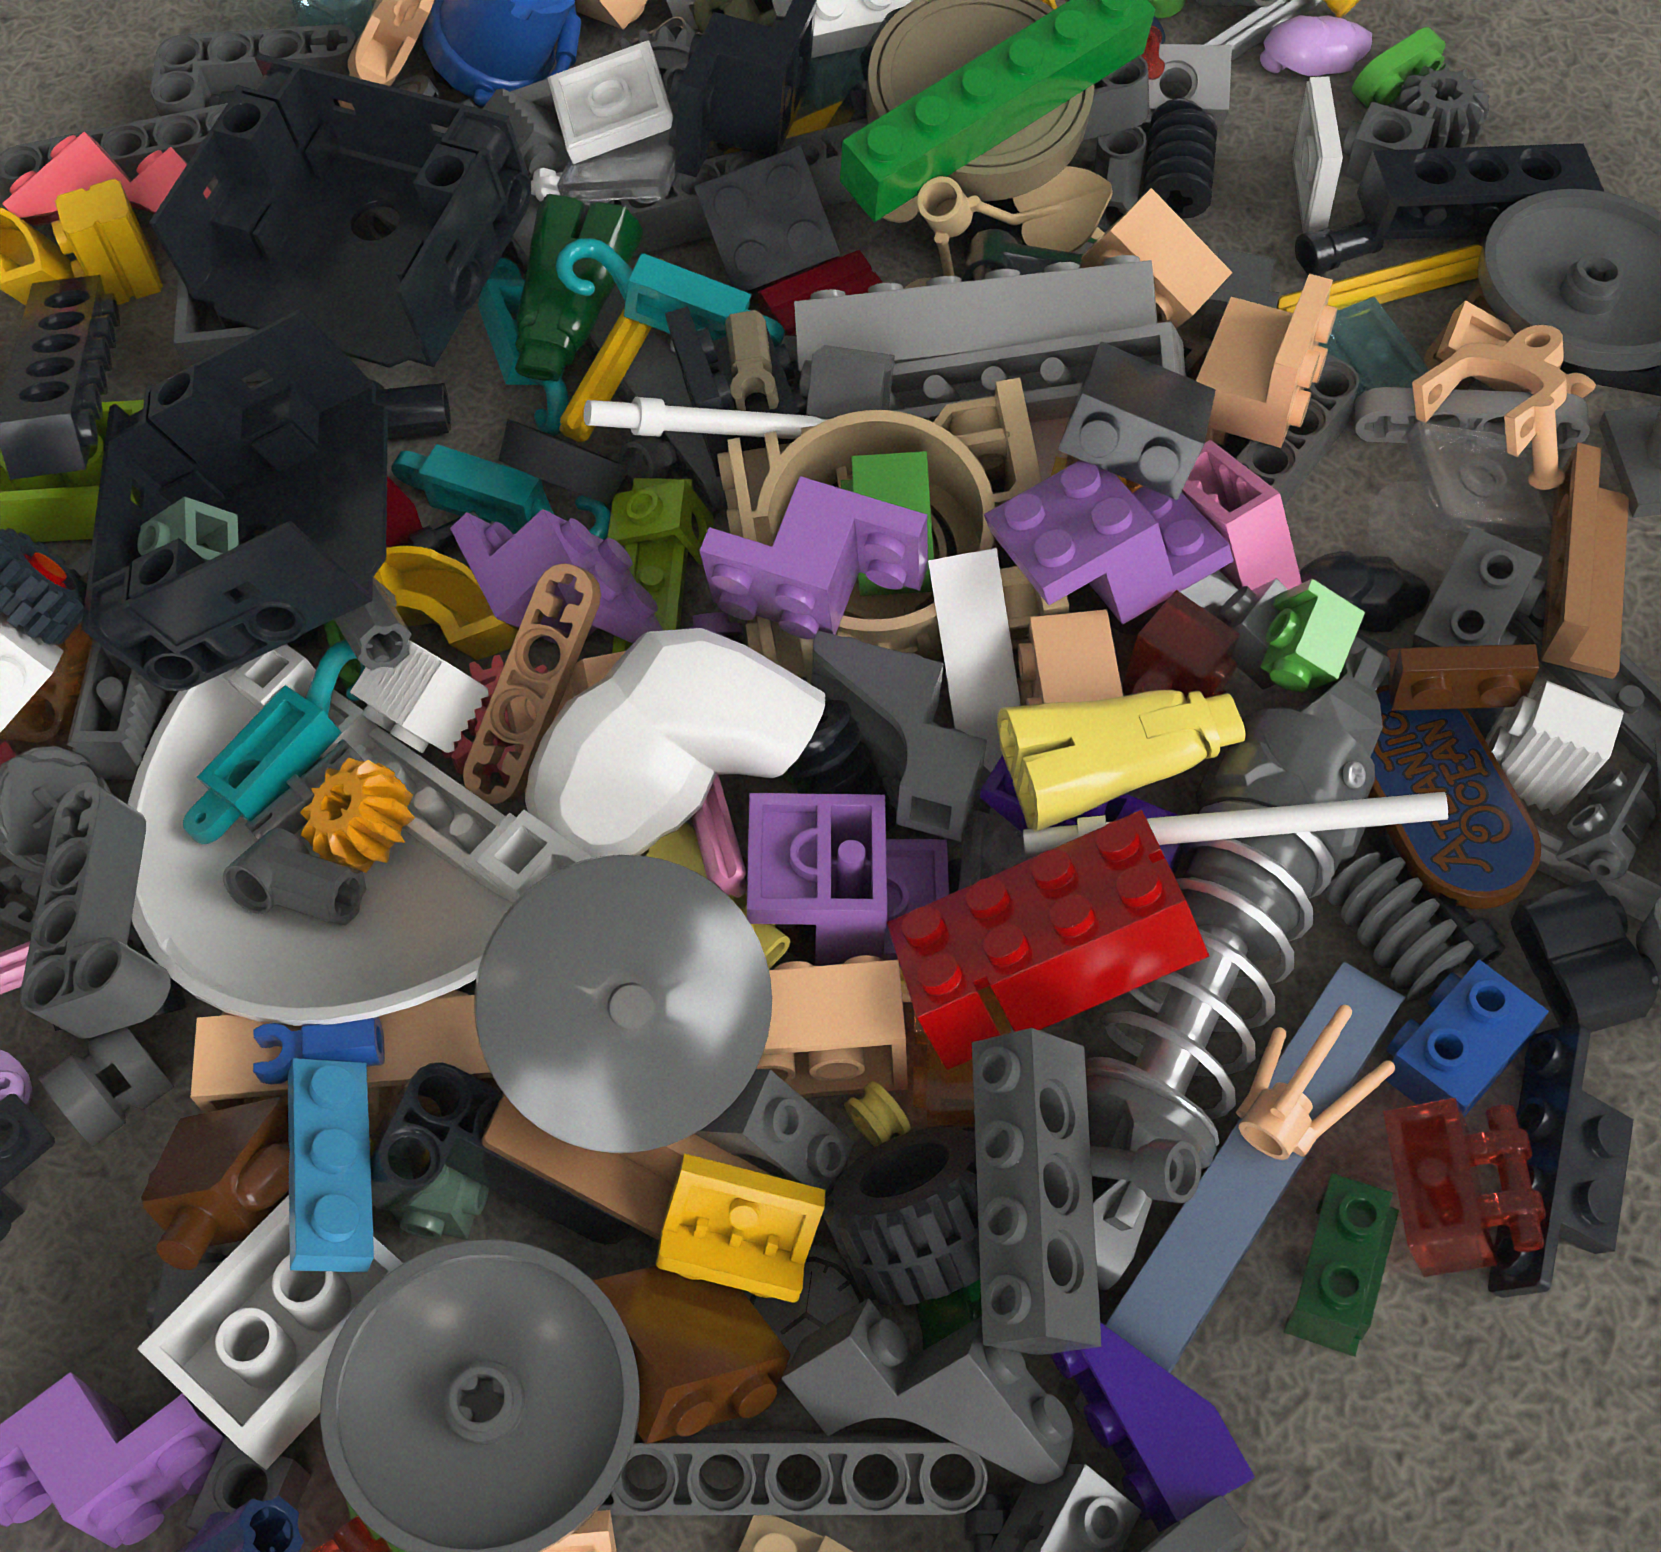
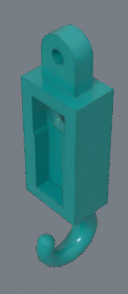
[555,238,785,347]
[477,258,569,436]
[391,444,611,540]
[183,639,366,844]

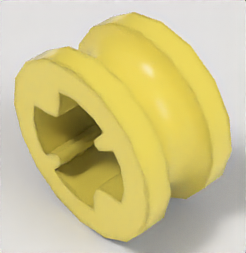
[844,1081,911,1147]

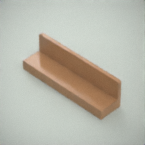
[1541,442,1629,679]
[481,1093,775,1240]

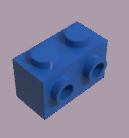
[1385,959,1549,1132]

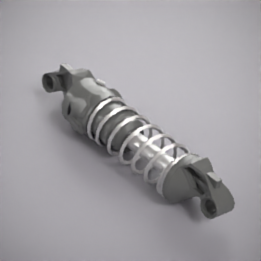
[1085,636,1390,1291]

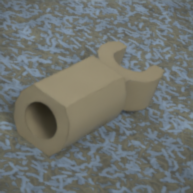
[725,310,779,411]

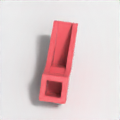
[2,132,212,226]

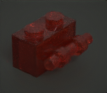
[1122,590,1240,700]
[1383,1098,1546,1277]

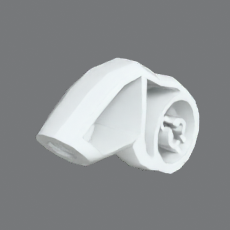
[525,628,825,858]

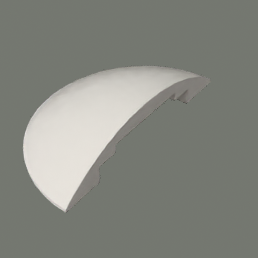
[128,644,593,1026]

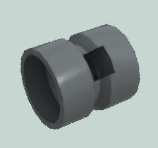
[38,1026,174,1147]

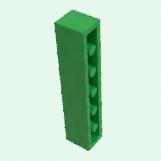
[840,0,1156,222]

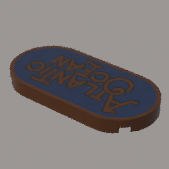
[1368,684,1541,909]

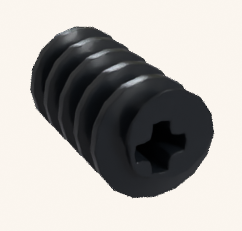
[1142,98,1218,218]
[788,700,897,832]

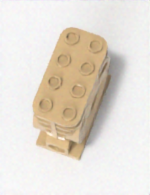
[717,377,1069,684]

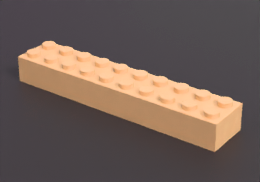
[190,955,908,1134]

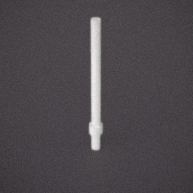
[584,397,831,439]
[1023,792,1448,857]

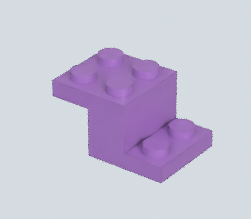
[984,460,1233,625]
[699,476,928,639]
[450,509,663,645]
[747,793,949,967]
[0,1372,227,1549]

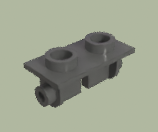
[1555,762,1658,881]

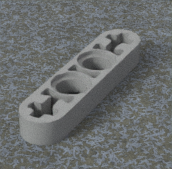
[1354,387,1590,449]

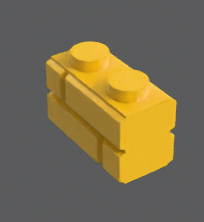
[51,178,163,305]

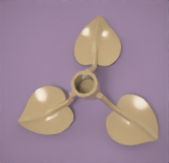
[882,166,1113,289]

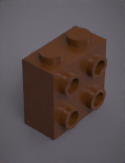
[592,1266,791,1444]

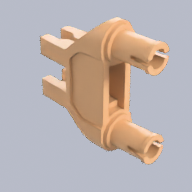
[338,0,434,110]

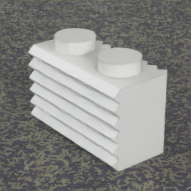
[350,640,489,753]
[1488,680,1624,815]

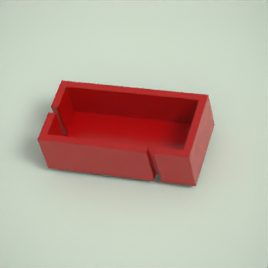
[886,810,1209,1070]

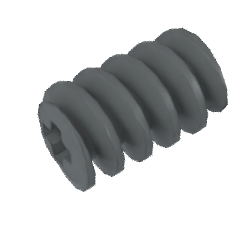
[1325,852,1474,1001]

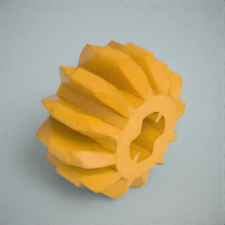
[300,757,415,873]

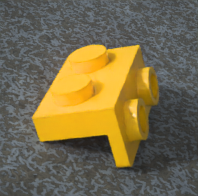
[656,1153,826,1303]

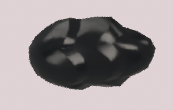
[1299,551,1431,632]

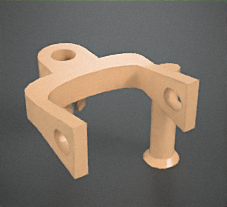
[1412,325,1567,490]

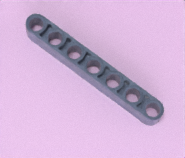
[1106,962,1406,1373]

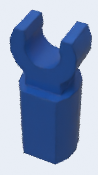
[253,1017,385,1085]

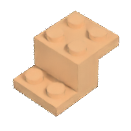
[1196,274,1338,448]

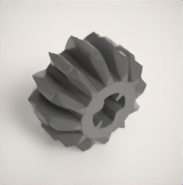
[1395,63,1490,148]

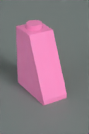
[1182,440,1302,590]

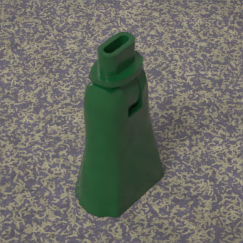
[515,194,643,382]

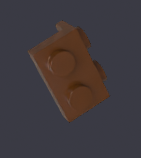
[1386,644,1539,711]

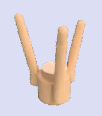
[1236,1005,1395,1160]

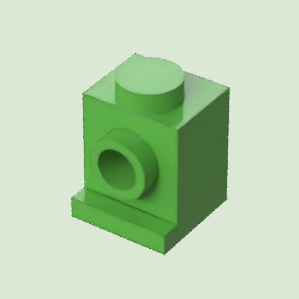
[1260,579,1365,693]

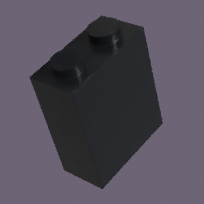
[1057,342,1216,500]

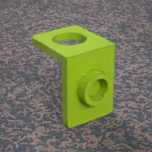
[608,479,714,565]

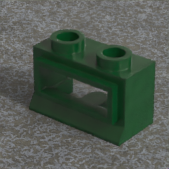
[1284,1173,1399,1357]

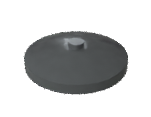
[1478,189,1661,371]
[474,854,772,1153]
[320,1239,640,1552]

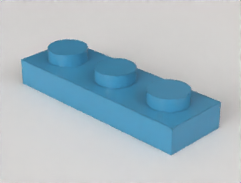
[288,1058,374,1272]

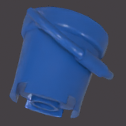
[422,0,581,107]

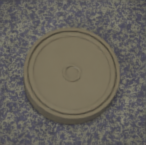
[866,0,1094,201]

